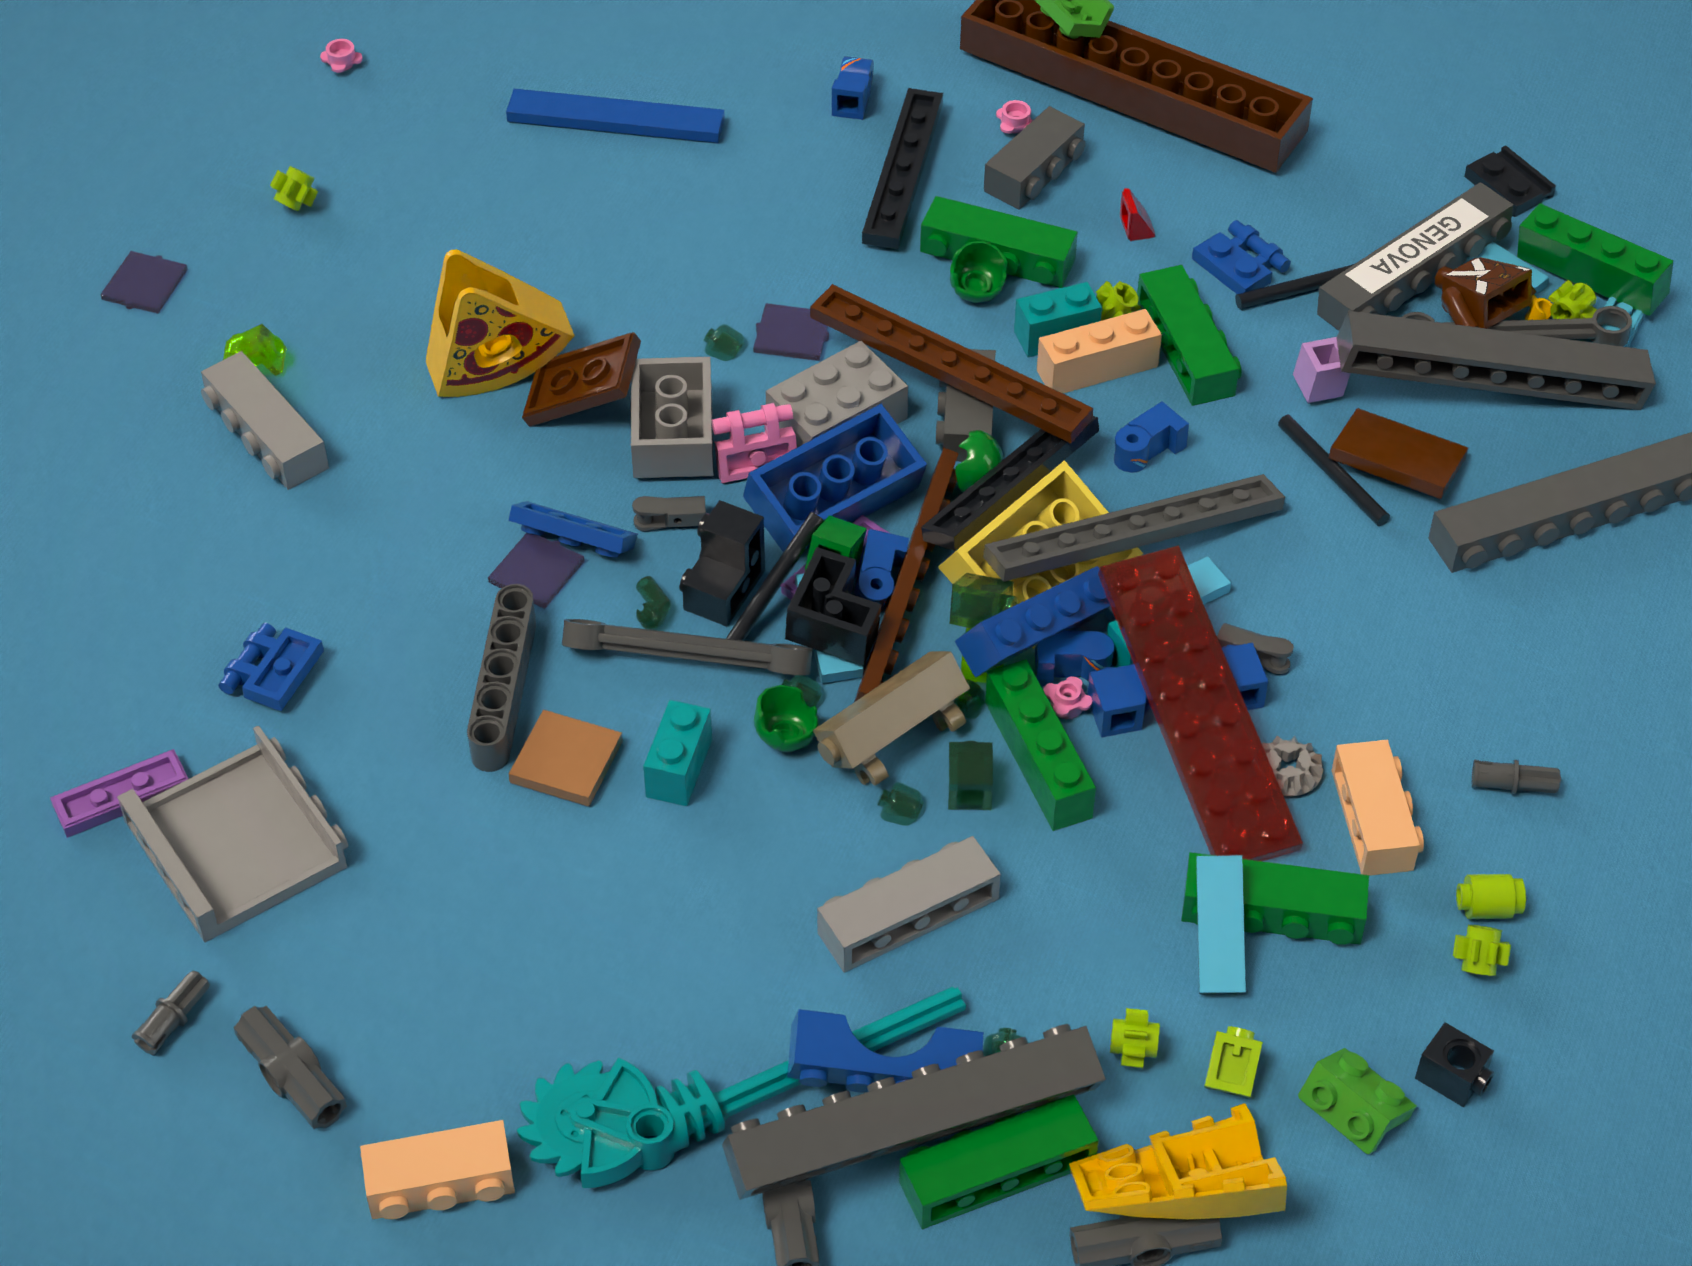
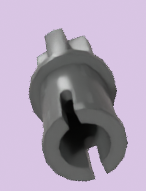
[1471,759,1561,794]
[131,971,210,1055]

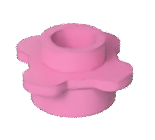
[320,39,363,73]
[996,100,1033,134]
[1043,676,1092,719]

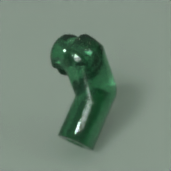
[636,576,671,629]

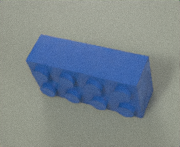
[743,403,927,552]

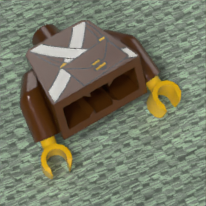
[1435,257,1552,329]

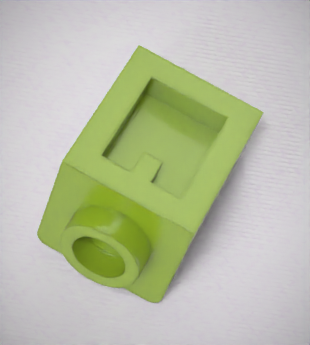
[1204,1026,1263,1098]

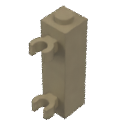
[813,651,970,786]

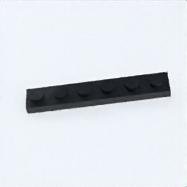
[862,88,943,249]
[921,416,1099,551]

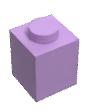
[1293,337,1351,403]

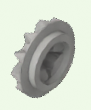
[1253,735,1323,796]

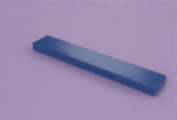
[506,89,725,143]

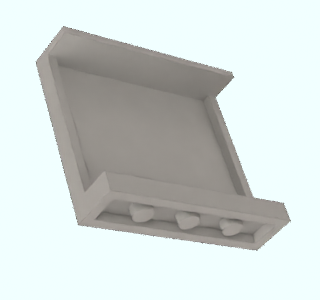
[117,725,348,943]

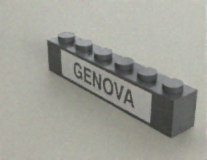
[1317,182,1514,331]

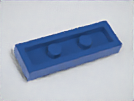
[508,501,638,557]

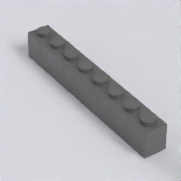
[1336,310,1656,410]
[1428,432,1692,573]
[722,1024,1106,1200]

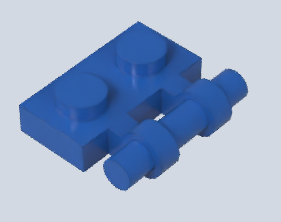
[1192,220,1291,294]
[218,623,324,711]

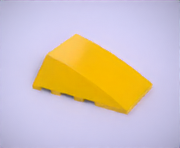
[1069,1103,1287,1219]

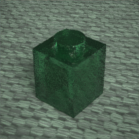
[949,573,1017,628]
[948,741,993,810]

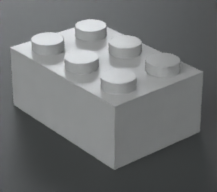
[766,341,908,447]
[631,357,713,478]

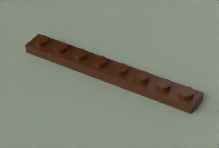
[810,284,1093,443]
[854,448,959,702]

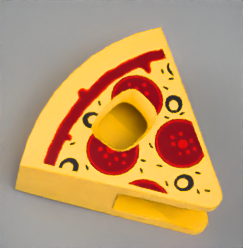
[426,249,575,397]

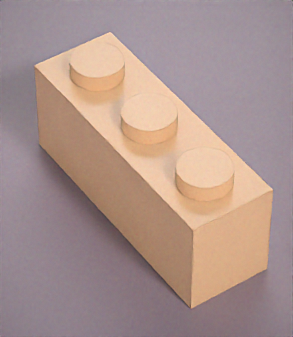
[1037,309,1162,393]
[1331,740,1424,876]
[360,1120,515,1220]

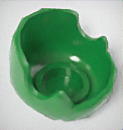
[950,241,1008,303]
[955,430,1003,493]
[754,685,818,752]

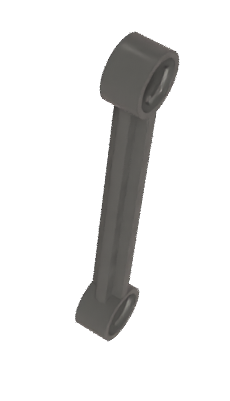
[1402,306,1632,347]
[562,619,813,675]

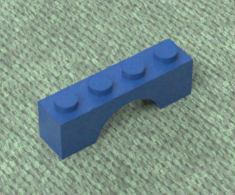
[955,566,1118,678]
[1087,642,1268,738]
[787,1009,984,1093]

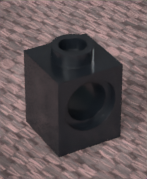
[1415,1022,1494,1107]

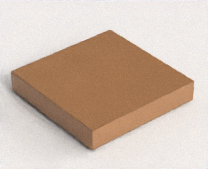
[509,709,623,806]

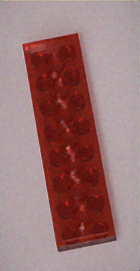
[1098,545,1303,861]

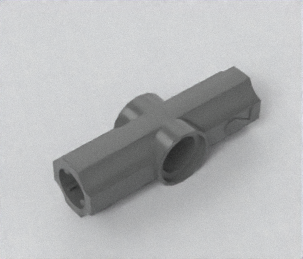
[233,1005,347,1129]
[762,1180,819,1266]
[1069,1215,1222,1266]

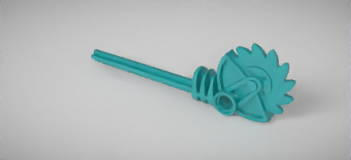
[517,986,966,1188]

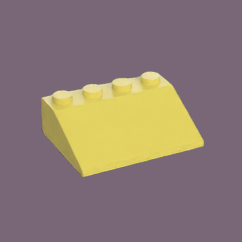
[938,460,1143,649]

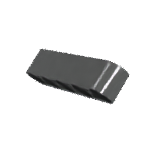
[467,584,536,772]

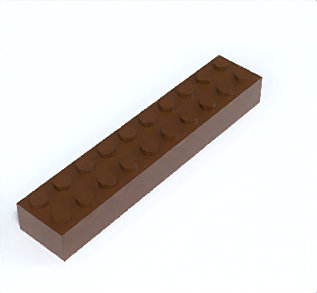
[960,0,1313,173]

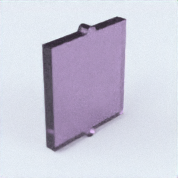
[100,251,188,314]
[753,303,829,361]
[488,533,585,609]

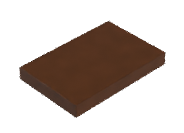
[522,332,641,427]
[1328,408,1469,499]

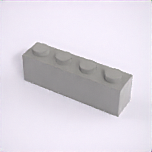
[201,351,329,490]
[817,836,1001,973]

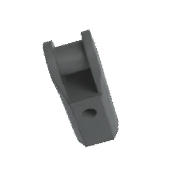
[632,496,706,531]
[1215,623,1294,674]

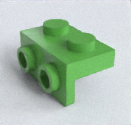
[1035,0,1114,38]
[1298,1048,1417,1154]

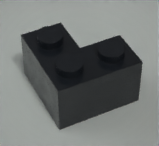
[679,500,765,627]
[785,547,881,666]

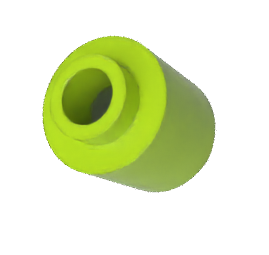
[1456,874,1526,919]

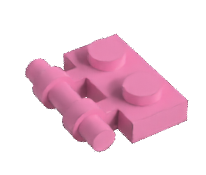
[711,403,797,483]

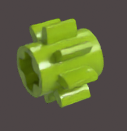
[270,166,319,211]
[1548,280,1597,319]
[1096,281,1141,321]
[1453,925,1511,976]
[1110,1008,1160,1068]

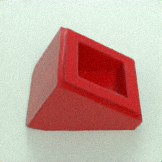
[1120,188,1155,241]

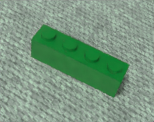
[920,196,1078,288]
[1517,203,1674,316]
[1137,265,1242,406]
[985,659,1096,831]
[1181,852,1369,945]
[899,1094,1099,1229]

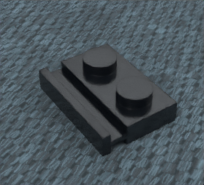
[1464,145,1556,217]

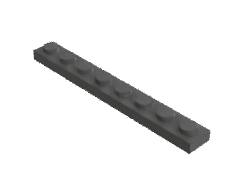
[983,474,1285,582]

